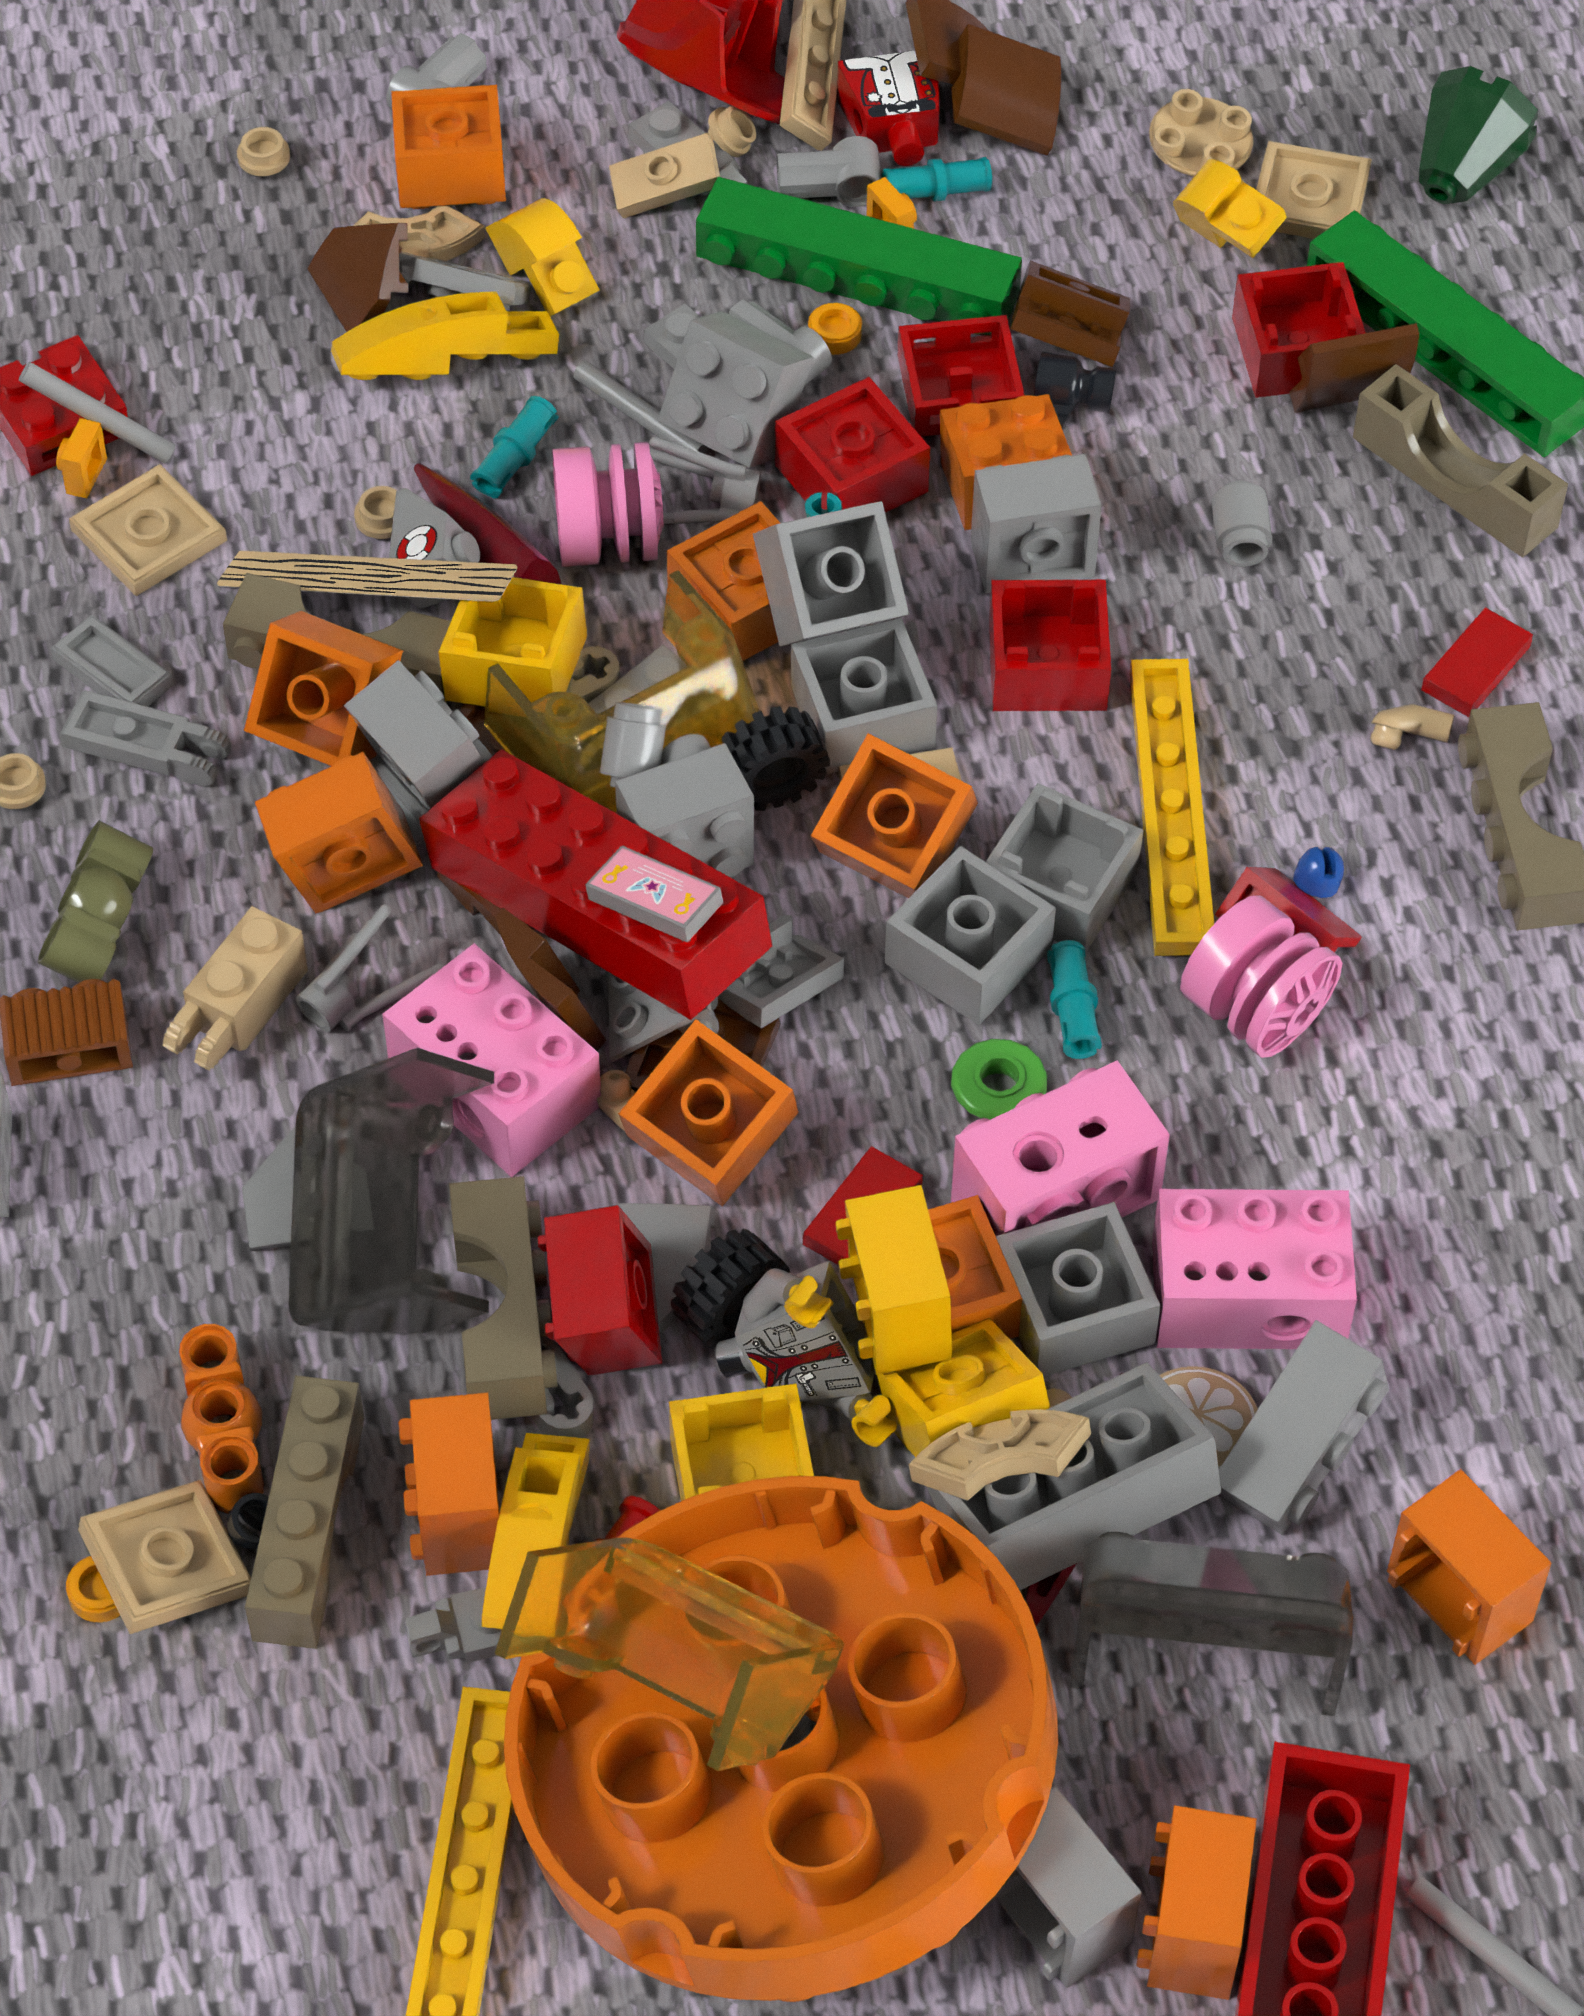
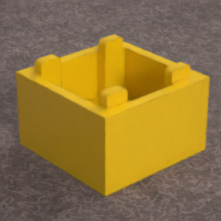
[438,577,587,718]
[836,1185,952,1375]
[877,1318,1050,1457]
[669,1383,814,1501]

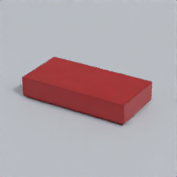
[1421,607,1533,717]
[803,1146,923,1265]

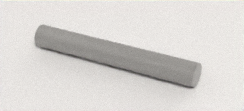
[573,361,708,454]
[19,362,175,464]
[1405,1876,1584,2016]

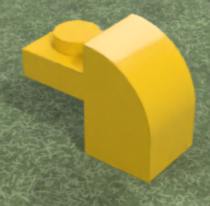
[1173,159,1287,258]
[485,198,600,316]

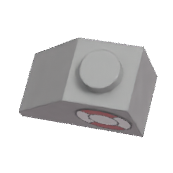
[389,488,480,609]

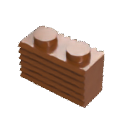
[0,979,133,1086]

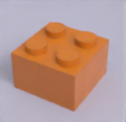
[940,394,1072,530]
[244,611,403,766]
[811,733,978,898]
[618,1019,799,1207]

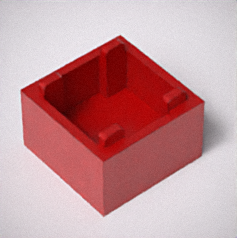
[1232,262,1366,398]
[775,377,930,513]
[989,579,1111,711]
[537,1205,662,1375]

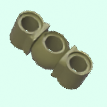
[37,820,153,983]

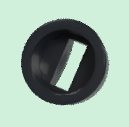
[227,1493,269,1549]

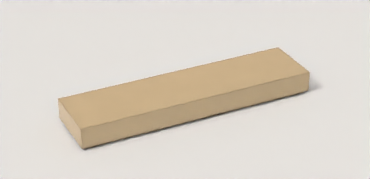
[780,0,846,151]

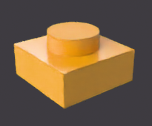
[866,177,917,229]
[56,418,107,499]

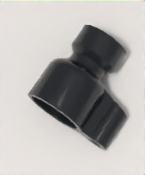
[1034,352,1117,431]

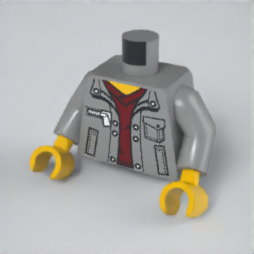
[716,1261,898,1447]

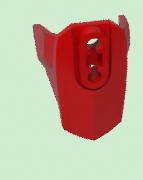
[616,0,785,124]

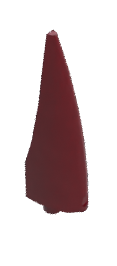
[414,463,562,584]

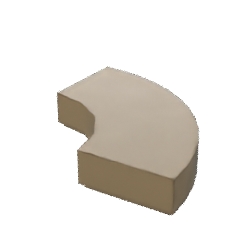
[353,205,486,261]
[909,1409,1091,1501]

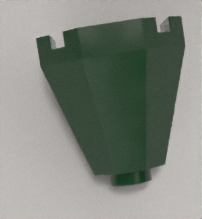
[1419,66,1538,204]

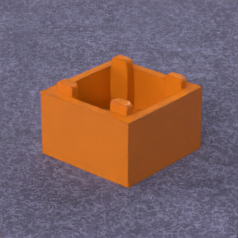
[391,84,506,209]
[667,501,780,667]
[255,752,423,914]
[928,1195,1022,1339]
[398,1392,500,1576]
[1387,1469,1552,1665]
[1136,1805,1257,2000]

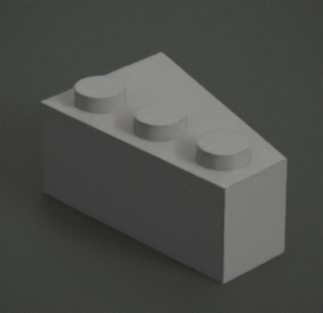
[1218,1320,1389,1535]

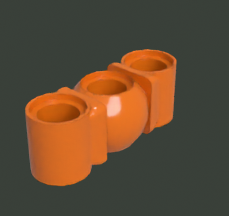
[179,1324,264,1514]

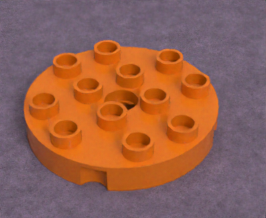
[504,1476,1058,2002]

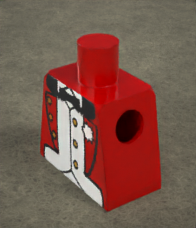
[837,51,939,166]

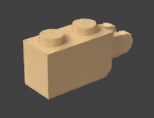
[162,906,308,1071]

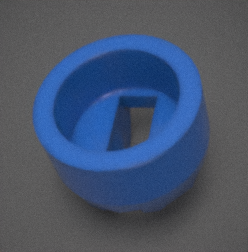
[1293,847,1344,898]

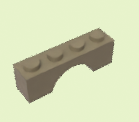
[1353,364,1568,558]
[223,573,451,704]
[1458,702,1584,931]
[449,1176,558,1420]
[245,1375,365,1649]

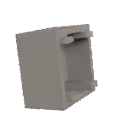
[971,454,1102,593]
[986,783,1143,953]
[987,1786,1141,1988]

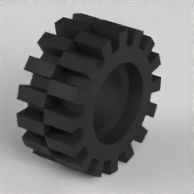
[717,706,830,811]
[671,1229,790,1350]

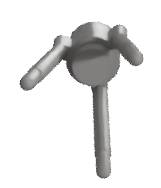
[649,437,762,524]
[295,904,445,1032]

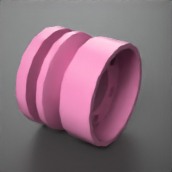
[552,442,664,567]
[1180,896,1343,1058]

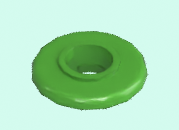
[951,1039,1047,1120]

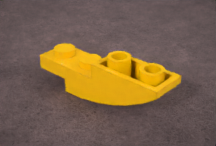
[331,291,559,380]
[482,1433,590,1634]

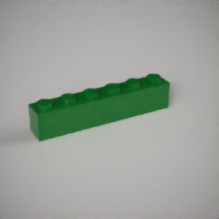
[696,177,1022,335]
[1307,210,1584,458]

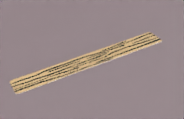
[217,551,517,602]

